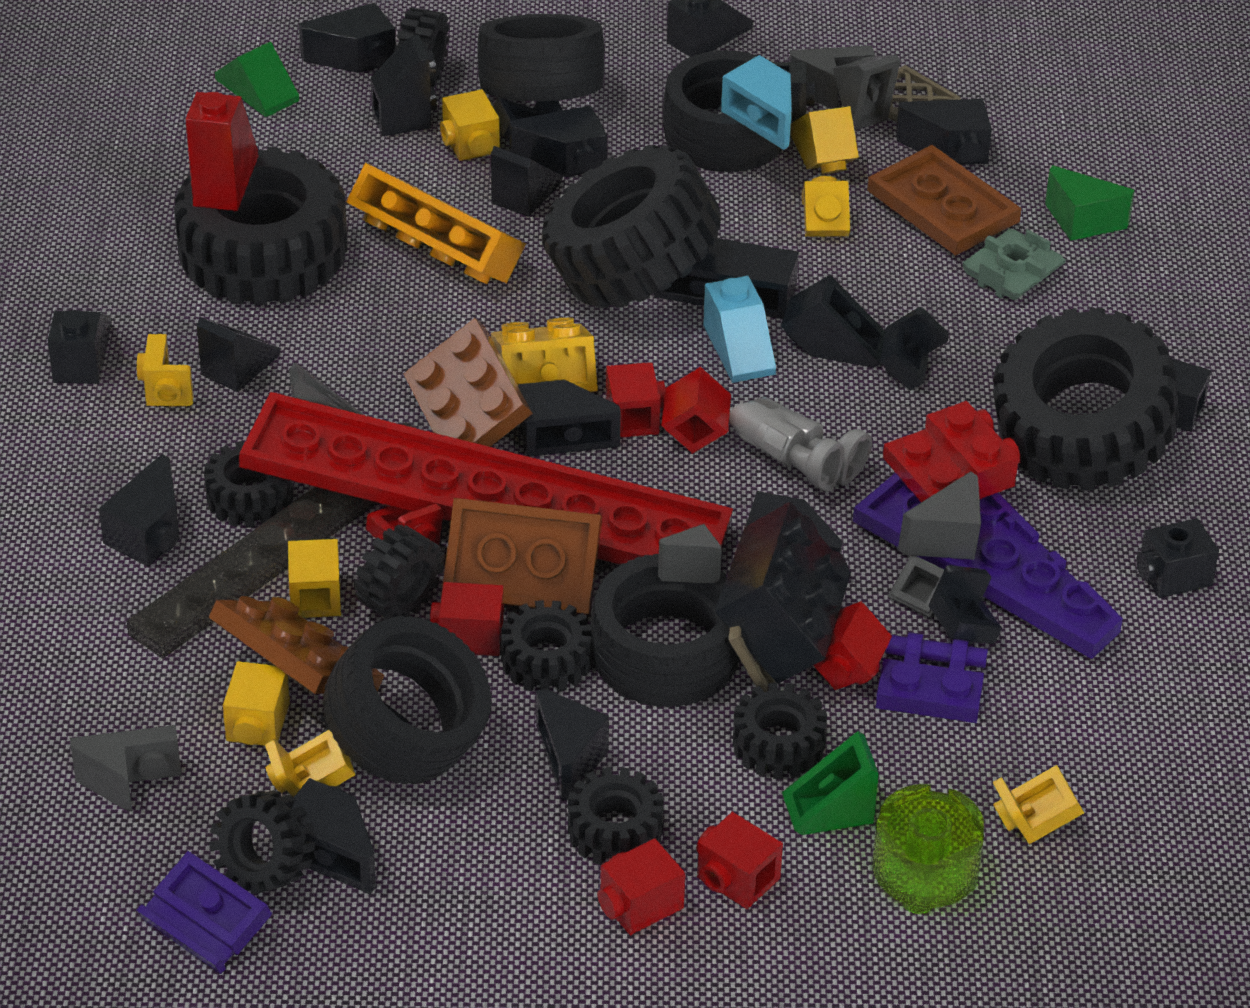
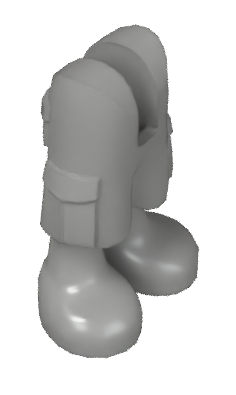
[729,396,872,492]

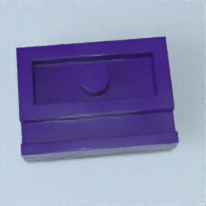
[136,851,272,974]

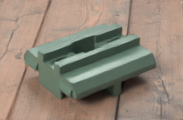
[963,229,1066,300]

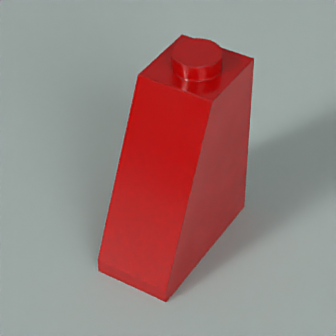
[185,92,258,211]

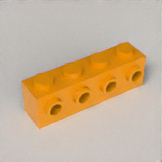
[346,163,526,284]

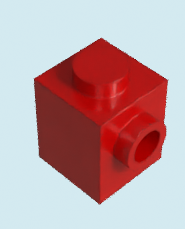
[606,362,666,437]
[661,367,731,454]
[430,582,504,656]
[813,601,893,690]
[696,811,783,910]
[597,838,686,935]

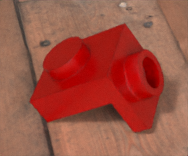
[366,504,444,545]

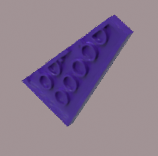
[853,473,1123,659]

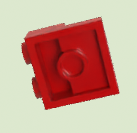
[883,401,1020,502]

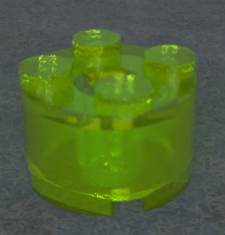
[872,784,984,914]

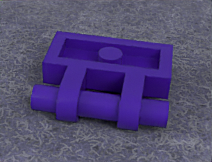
[875,632,988,723]

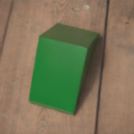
[215,41,299,117]
[1045,165,1135,241]
[782,731,879,835]

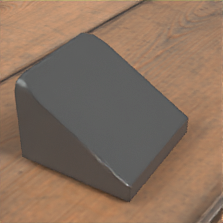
[658,524,722,583]
[888,555,944,619]

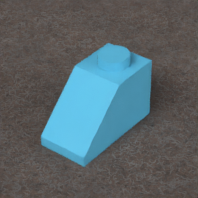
[721,55,792,150]
[703,276,776,383]

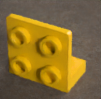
[491,317,598,392]

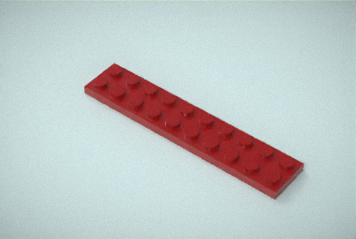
[239,392,733,564]

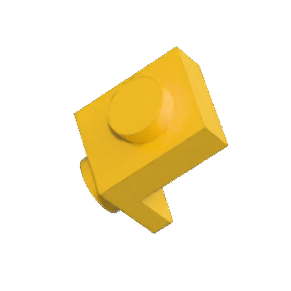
[801,176,850,237]
[137,334,194,406]
[265,730,356,798]
[993,765,1084,844]

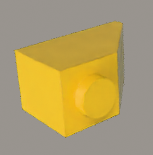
[790,106,859,174]

